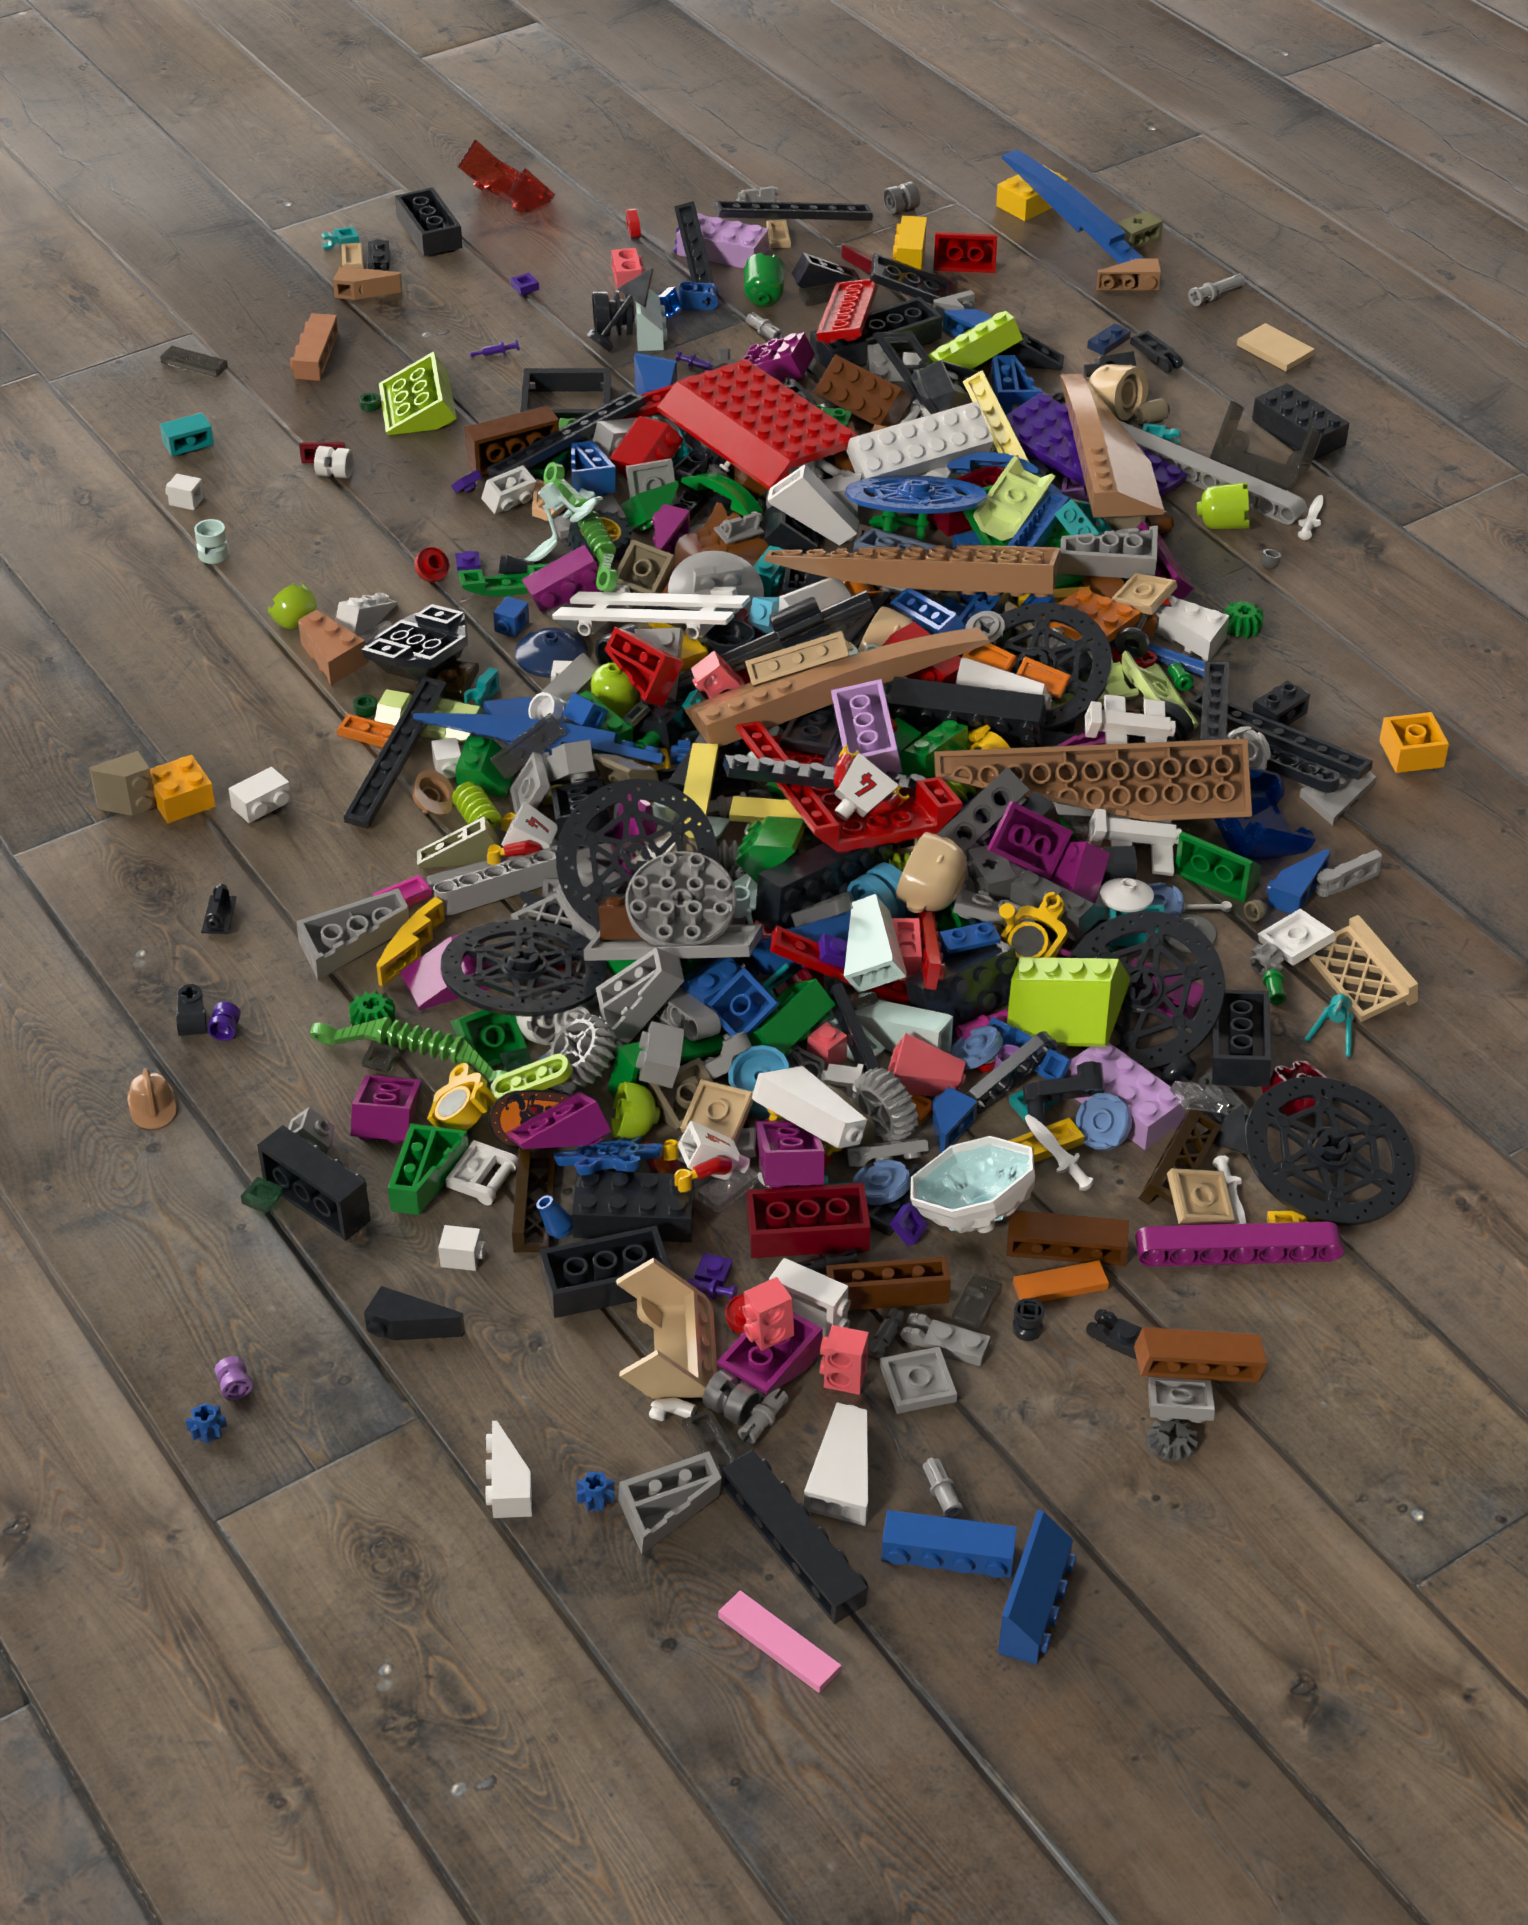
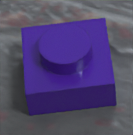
[510,273,539,295]
[451,469,482,493]
[455,551,481,573]
[819,934,848,968]
[890,1203,928,1246]
[695,1253,732,1287]

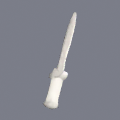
[1298,495,1323,540]
[1025,1115,1094,1191]
[1212,1156,1246,1224]

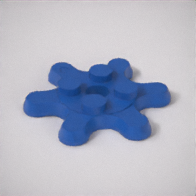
[554,1136,663,1175]

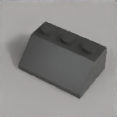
[1010,869,1107,942]

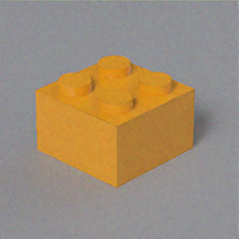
[1379,712,1449,773]
[150,755,216,823]

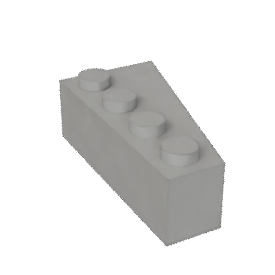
[1059,526,1158,578]
[297,888,409,980]

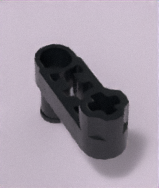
[1023,1061,1105,1129]

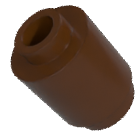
[1145,510,1174,535]

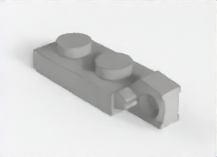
[846,1137,929,1167]

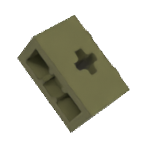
[1116,211,1163,250]

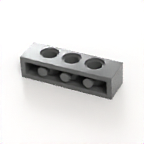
[936,767,1030,858]

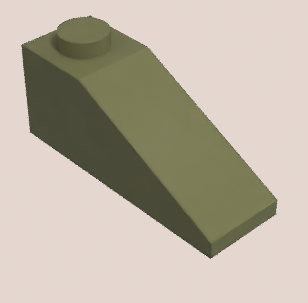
[417,816,501,868]

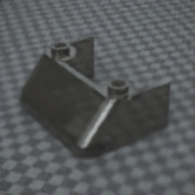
[1210,401,1322,491]

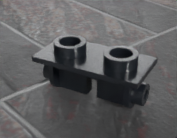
[201,884,237,934]

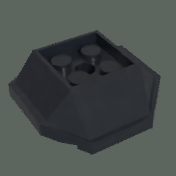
[911,360,979,414]
[362,604,468,682]

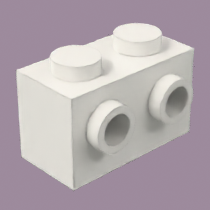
[481,465,536,514]
[228,767,292,823]

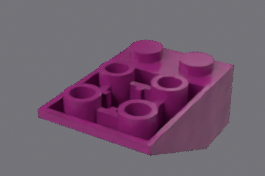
[742,333,815,382]

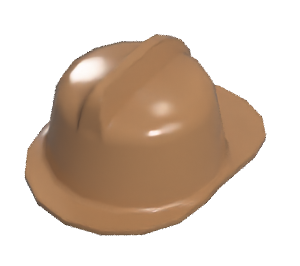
[413,770,453,815]
[127,1068,176,1130]

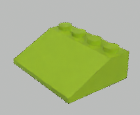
[928,311,1023,369]
[379,352,457,435]
[1007,957,1131,1047]

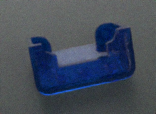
[1214,766,1316,862]

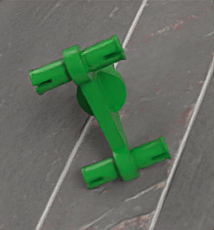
[869,510,929,542]

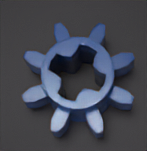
[671,740,691,767]
[186,1403,227,1443]
[576,1471,615,1511]

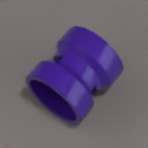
[207,1002,241,1041]

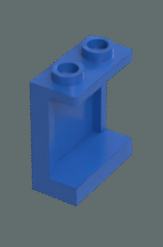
[939,921,1000,962]

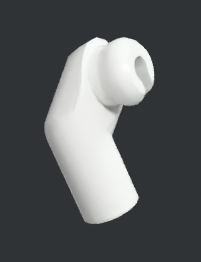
[649,1397,697,1421]

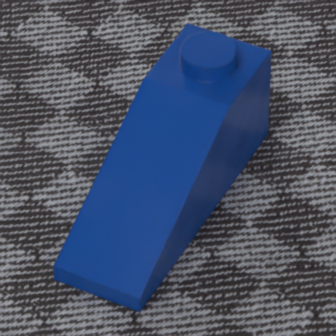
[1266,849,1331,914]

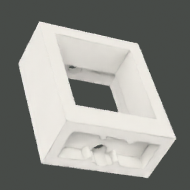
[769,1258,851,1337]

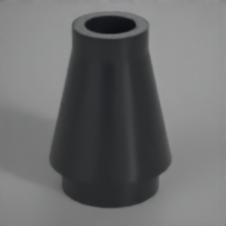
[498,553,533,575]

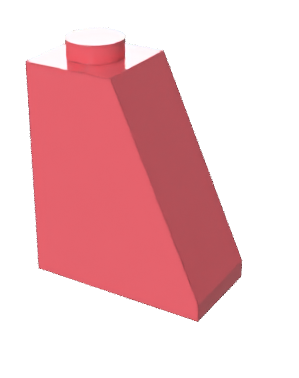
[888,1033,966,1096]

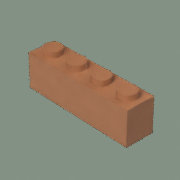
[290,313,339,381]

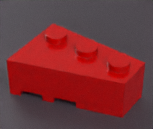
[605,627,684,707]

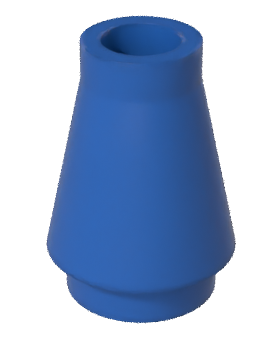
[536,1195,573,1238]

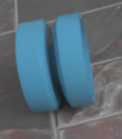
[848,862,911,918]
[728,1045,791,1119]

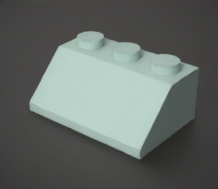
[634,289,667,351]

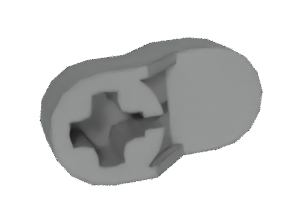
[703,1031,752,1079]

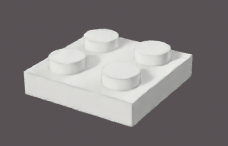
[1258,909,1336,966]

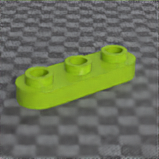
[490,1054,573,1099]

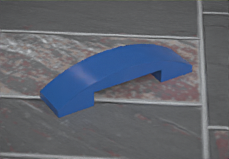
[947,452,1042,475]
[988,1016,1072,1080]

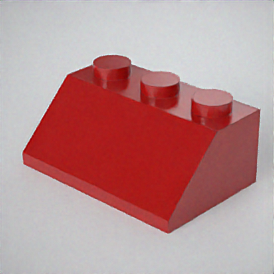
[933,232,998,273]
[609,416,684,479]
[882,622,961,684]

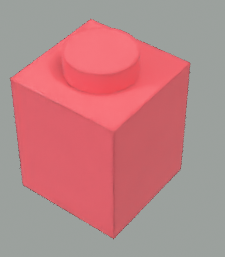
[807,1022,847,1071]

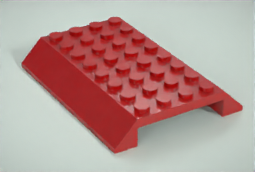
[657,359,859,491]
[735,717,962,852]

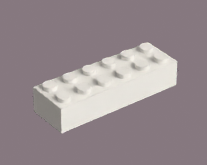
[846,401,994,479]

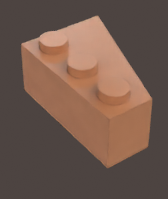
[298,609,367,685]

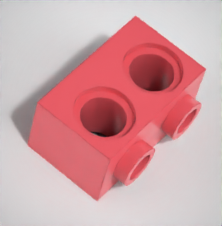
[611,248,645,290]
[691,651,745,698]
[892,918,922,980]
[742,1277,794,1351]
[819,1325,869,1395]

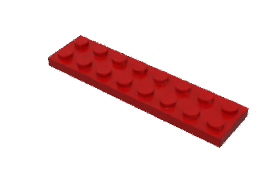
[816,279,879,343]

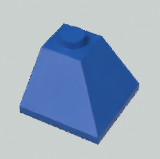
[634,353,677,395]

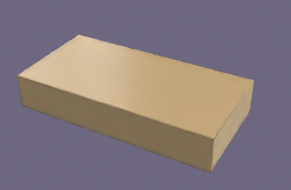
[766,220,791,249]
[341,243,364,269]

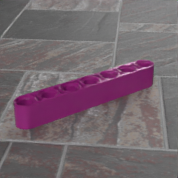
[1135,1222,1344,1266]

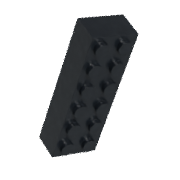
[810,297,943,369]
[888,677,1047,747]
[755,843,893,930]

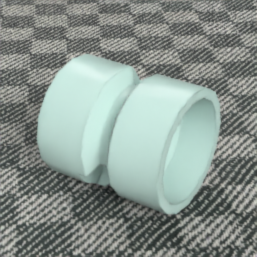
[194,519,229,564]

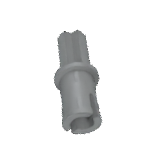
[923,1458,963,1518]

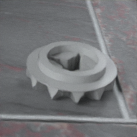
[965,611,1006,644]

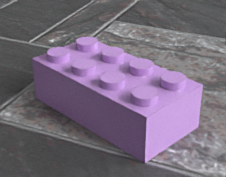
[677,213,769,268]
[831,679,902,773]
[1064,1043,1187,1150]

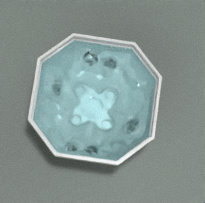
[911,1136,1035,1233]

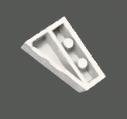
[1154,596,1229,662]

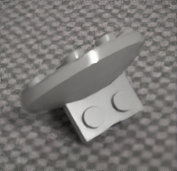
[668,551,764,626]
[626,851,736,947]

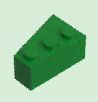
[388,1124,469,1215]

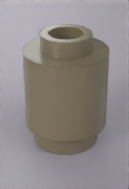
[1135,398,1170,424]

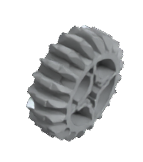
[546,1013,617,1088]
[852,1067,918,1141]

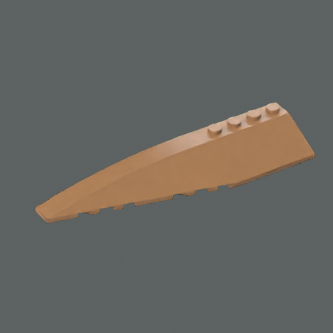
[764,545,1060,597]
[685,627,989,748]

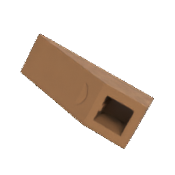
[1096,258,1161,290]
[333,267,402,300]

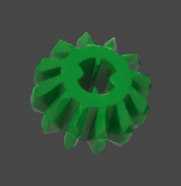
[1223,600,1264,639]
[349,990,396,1026]

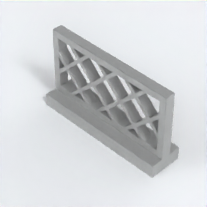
[511,886,614,993]

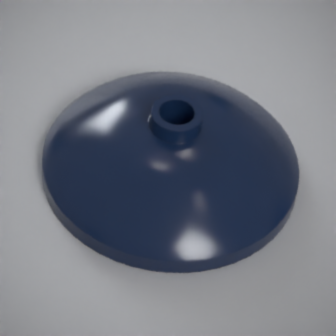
[515,627,588,677]

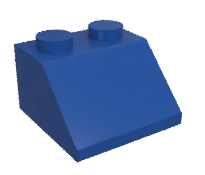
[679,957,742,1005]
[706,967,779,1036]

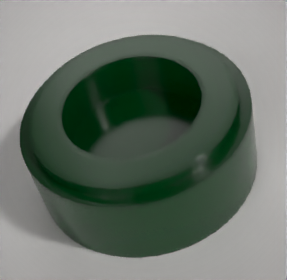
[359,393,381,412]
[353,695,378,717]

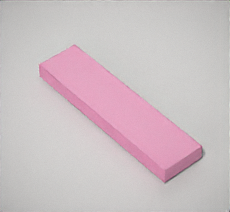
[718,1590,841,1694]

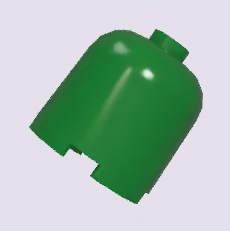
[744,253,785,307]

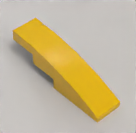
[376,896,445,987]

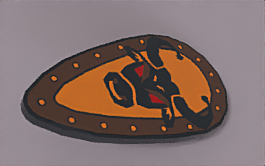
[489,1090,572,1147]

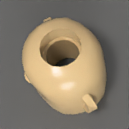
[1089,364,1148,421]
[858,606,913,653]
[896,832,968,913]

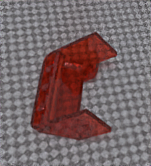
[457,140,555,214]

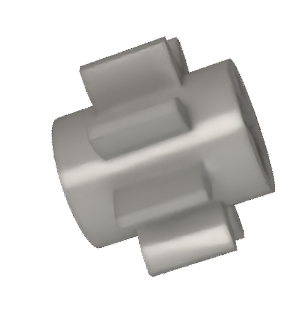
[1250,942,1284,975]

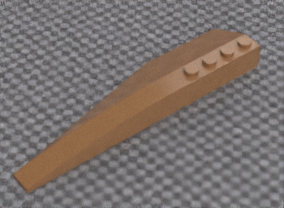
[1060,374,1164,518]
[934,739,1252,821]

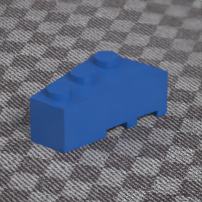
[991,355,1043,415]

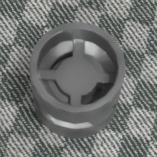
[883,182,920,214]
[703,1370,762,1426]

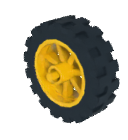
[568,510,631,563]

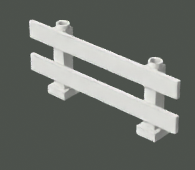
[552,585,751,639]
[1085,694,1182,876]

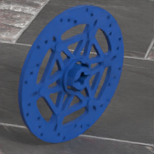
[845,475,987,514]

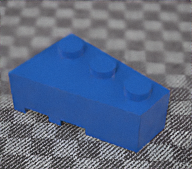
[571,441,615,496]

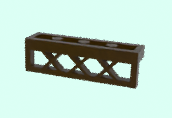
[1138,1107,1221,1206]
[512,1147,555,1253]

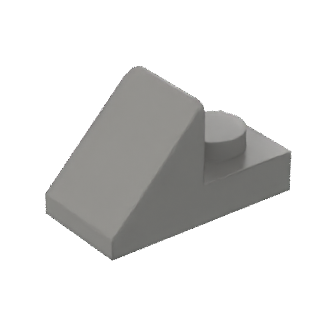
[933,290,975,319]

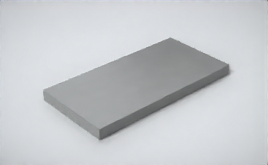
[584,924,763,961]

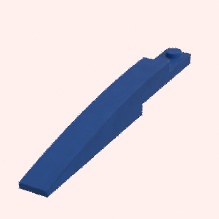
[1002,149,1144,264]
[959,491,1069,629]
[413,713,666,767]

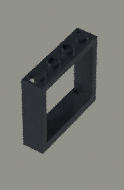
[520,368,612,420]

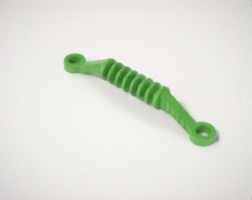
[544,462,618,592]
[309,1017,508,1084]

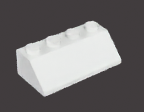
[779,577,855,634]

